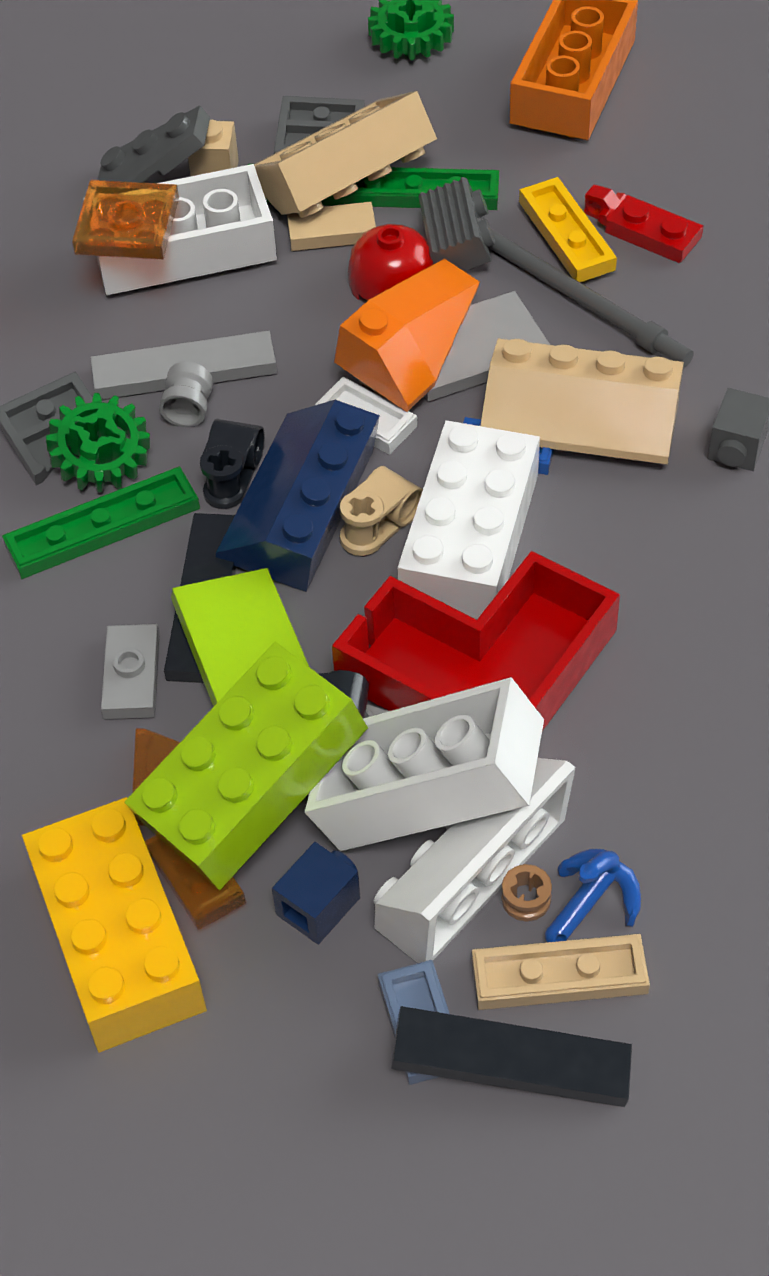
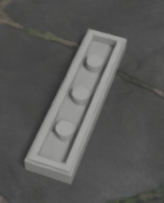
[91,330,277,399]

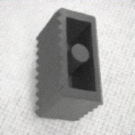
[418,177,495,271]

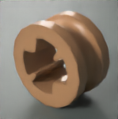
[501,864,552,922]

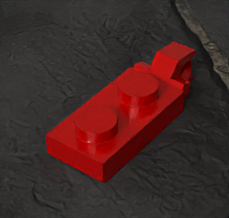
[584,184,704,263]

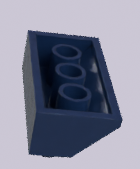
[215,399,380,592]

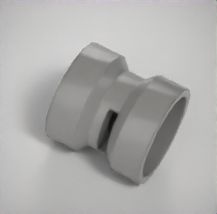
[159,362,213,427]

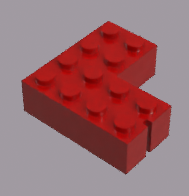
[332,551,620,731]

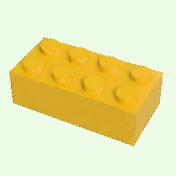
[22,797,207,1053]

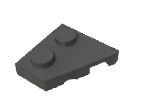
[274,96,365,154]
[0,371,93,485]

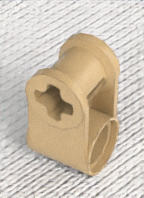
[340,466,423,556]

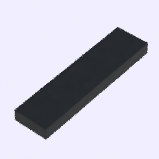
[164,513,236,683]
[391,1006,632,1107]

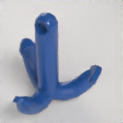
[545,849,641,943]

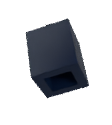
[272,841,360,945]

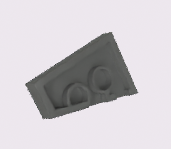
[93,106,210,196]

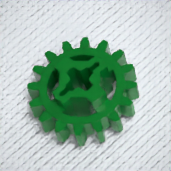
[368,0,454,60]
[46,393,150,492]

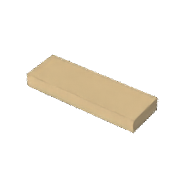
[472,934,650,1010]

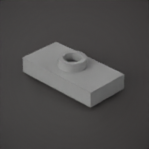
[101,624,160,719]

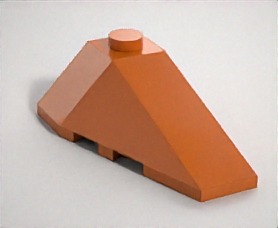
[334,259,480,412]

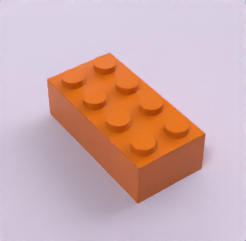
[510,0,638,140]

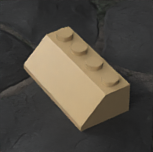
[254,91,437,218]
[481,338,684,465]

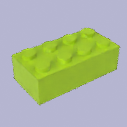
[124,641,368,891]

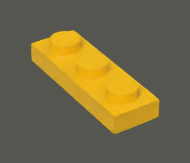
[519,177,617,282]

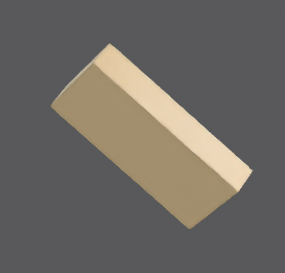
[287,202,376,251]

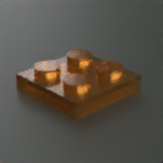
[72,180,179,260]

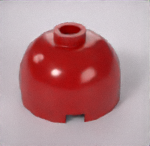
[348,224,434,300]

